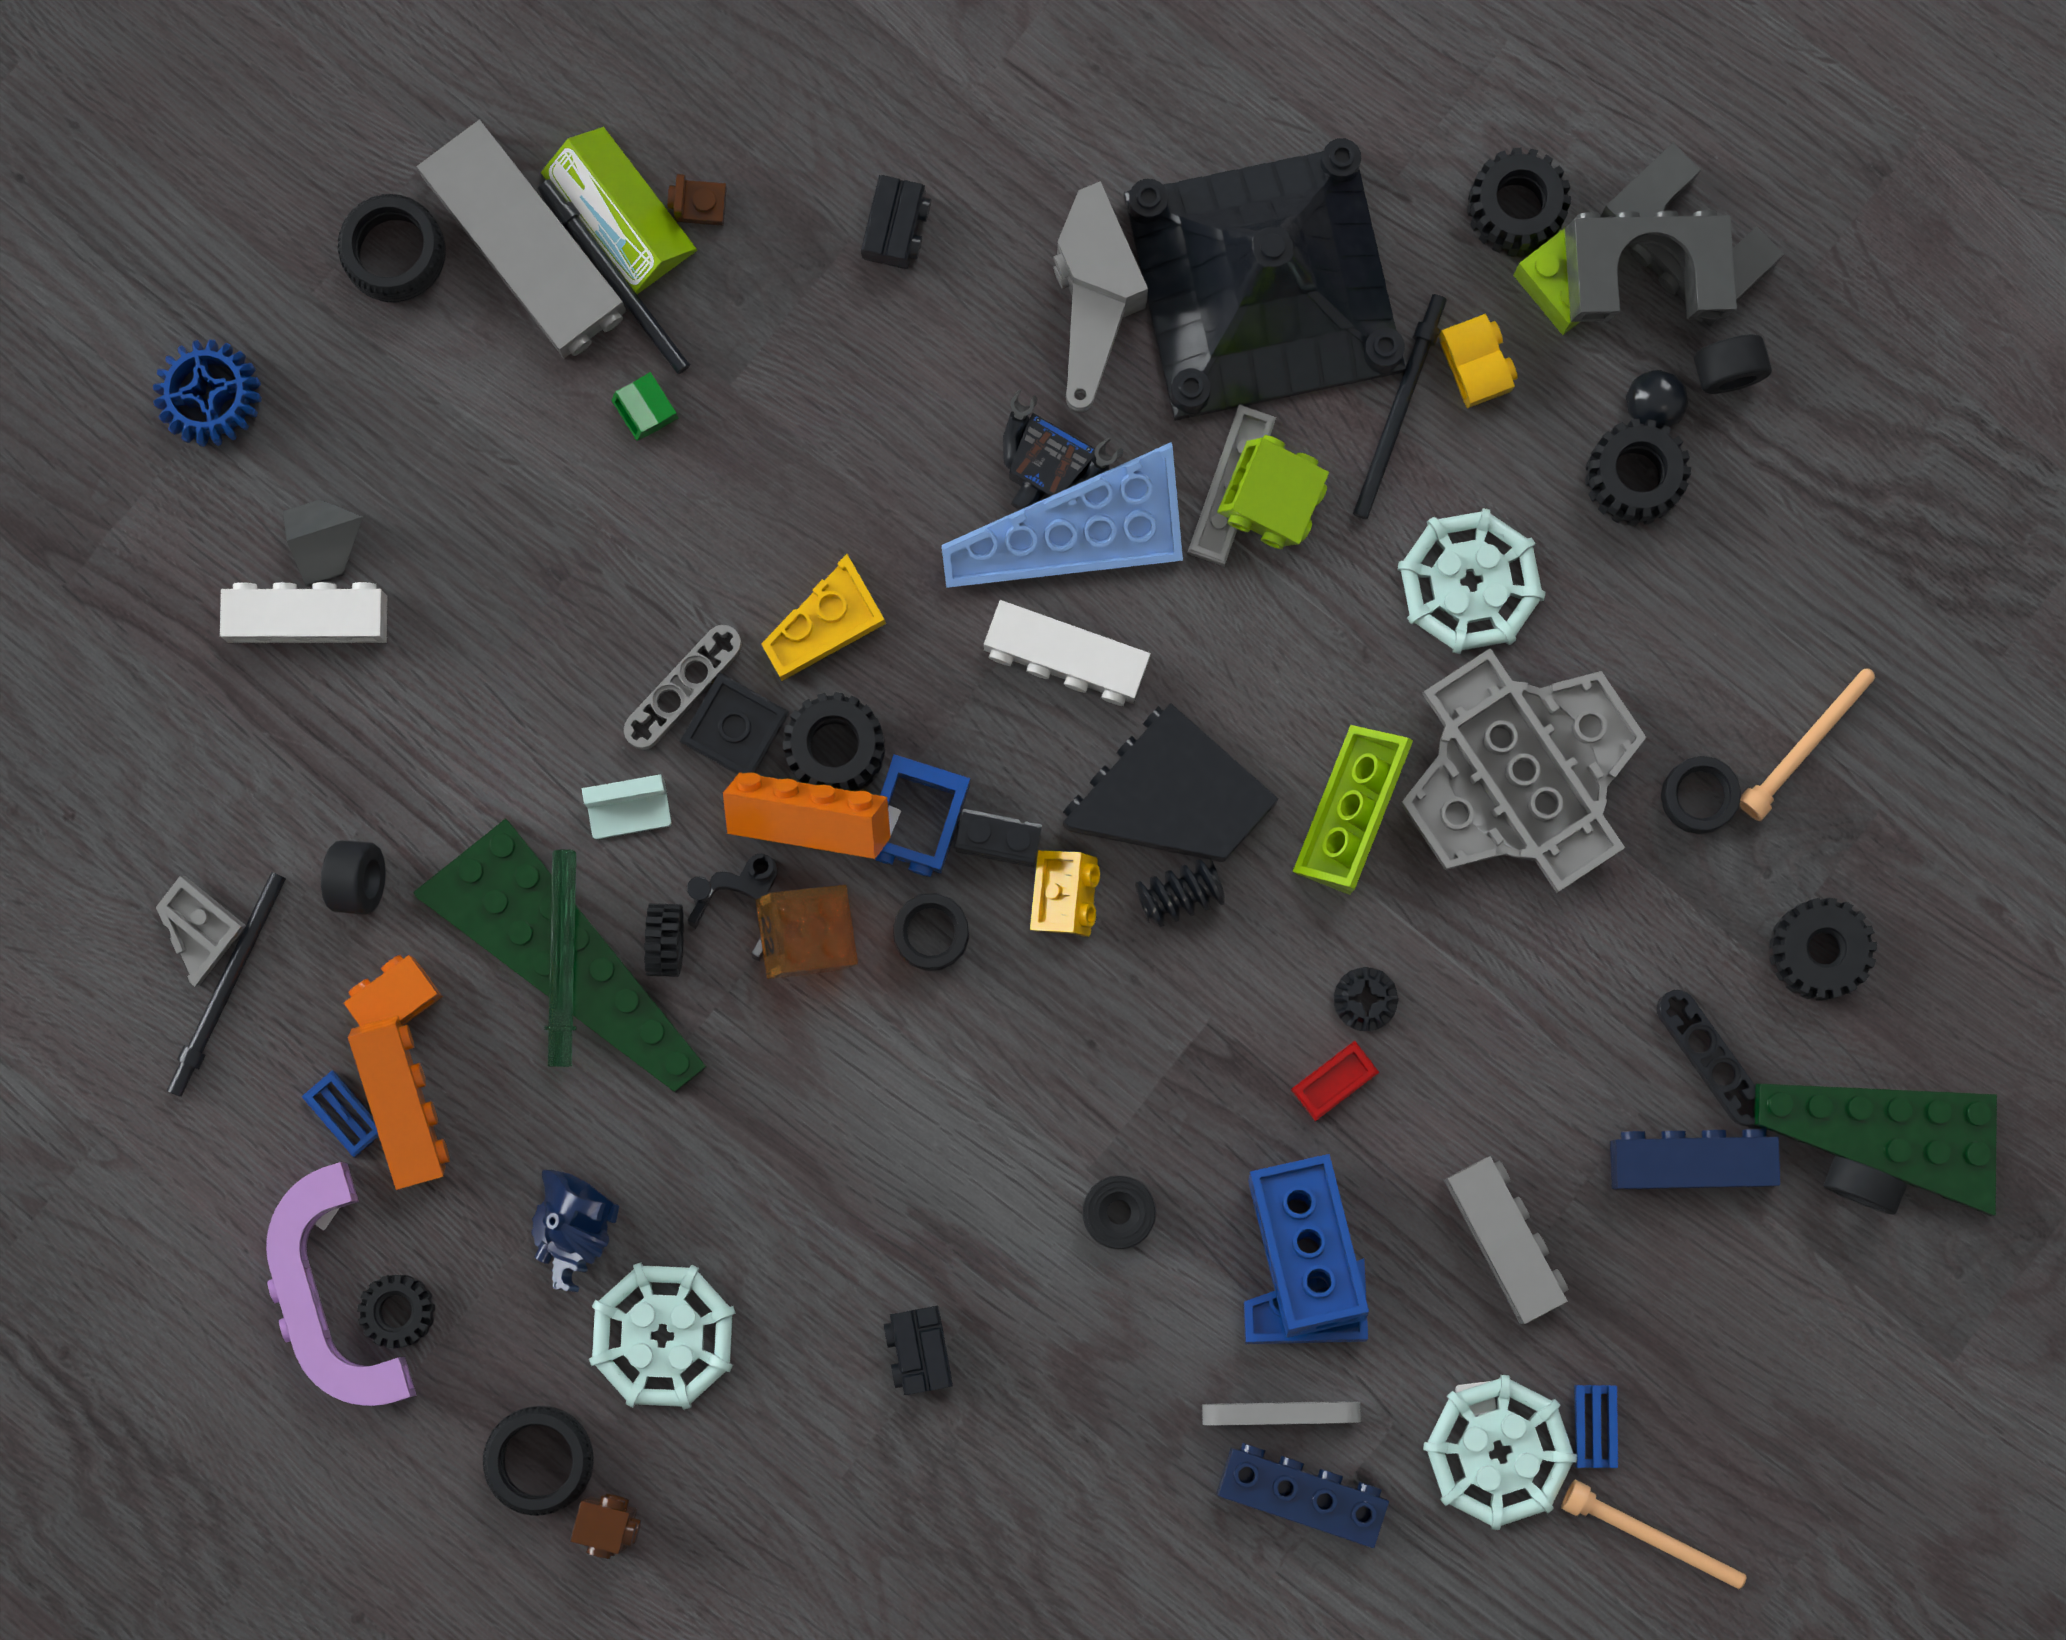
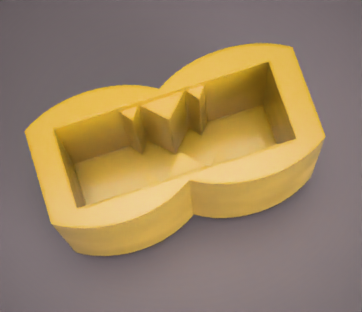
[1438,314,1518,409]

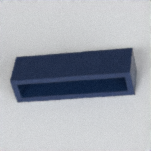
[1610,1129,1780,1189]

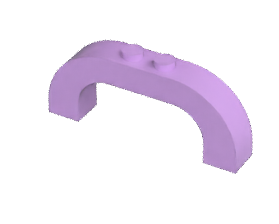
[266,1162,417,1406]

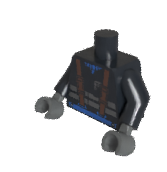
[1003,390,1123,510]

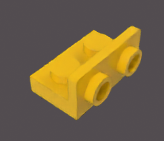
[1030,850,1100,937]

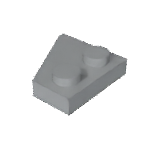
[156,876,246,987]

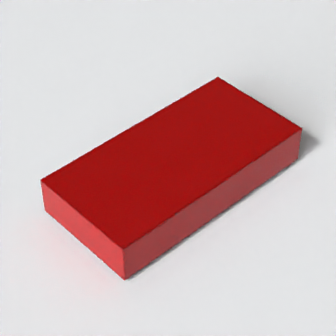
[1290,1041,1379,1121]

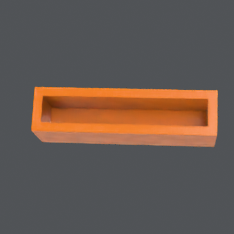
[723,772,891,859]
[348,1016,450,1190]

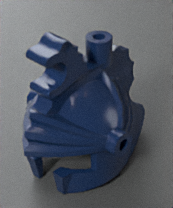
[531,1170,619,1292]

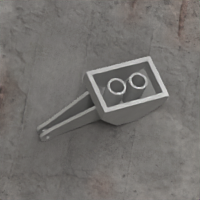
[1053,181,1148,412]

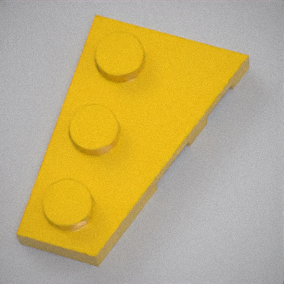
[761,554,886,681]

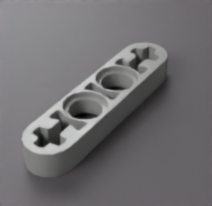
[623,625,742,750]
[1202,1401,1361,1425]

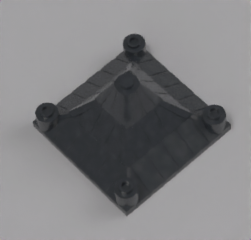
[1124,138,1406,421]

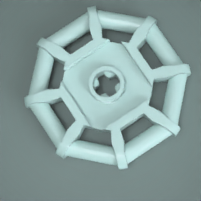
[1397,508,1546,654]
[589,1262,736,1410]
[1423,1375,1577,1530]

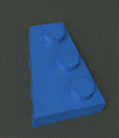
[1244,1258,1368,1344]

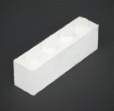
[220,582,387,643]
[984,600,1151,706]

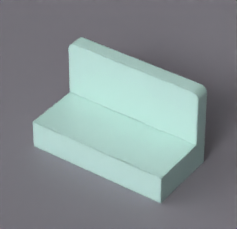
[581,774,672,839]

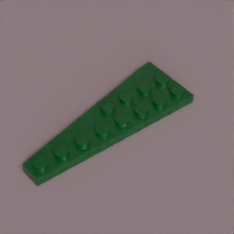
[413,818,707,1093]

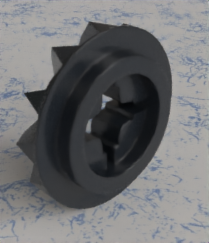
[1334,967,1399,1031]

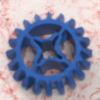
[153,339,262,447]

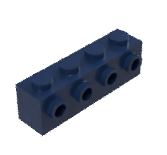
[1216,1443,1389,1548]

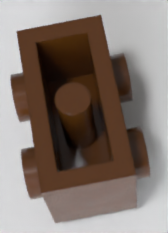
[570,1493,641,1559]

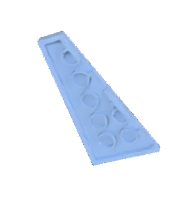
[941,442,1183,588]

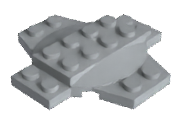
[1400,648,1646,893]

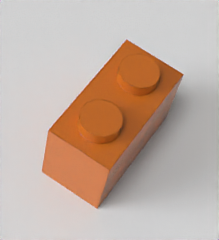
[343,955,443,1026]

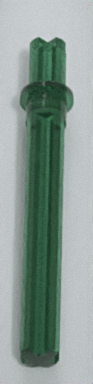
[544,849,577,1067]

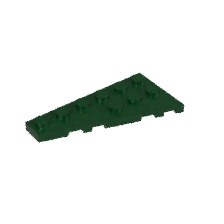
[1755,1084,1997,1216]

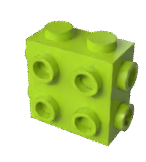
[1217,435,1329,549]

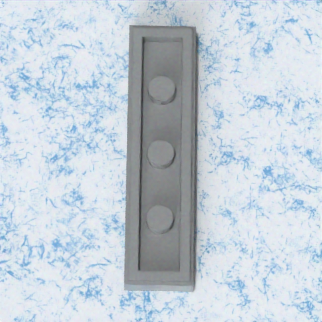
[1187,405,1276,567]

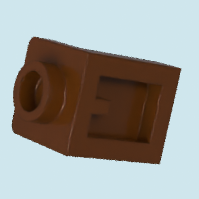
[667,174,727,226]

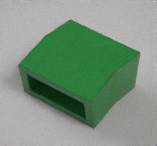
[611,372,678,441]

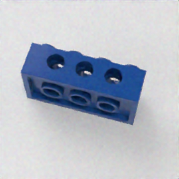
[1248,1154,1369,1338]

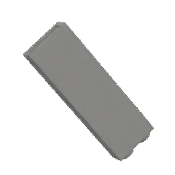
[416,119,627,358]

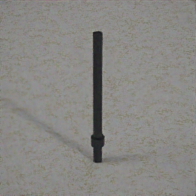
[537,179,690,374]
[1353,294,1447,519]
[166,872,286,1097]

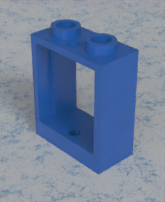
[871,754,971,877]

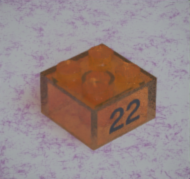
[756,885,858,979]

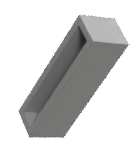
[1444,1156,1569,1324]

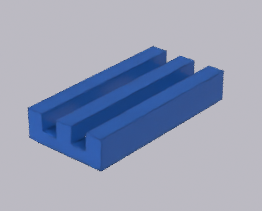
[302,1070,379,1158]
[1574,1385,1618,1468]

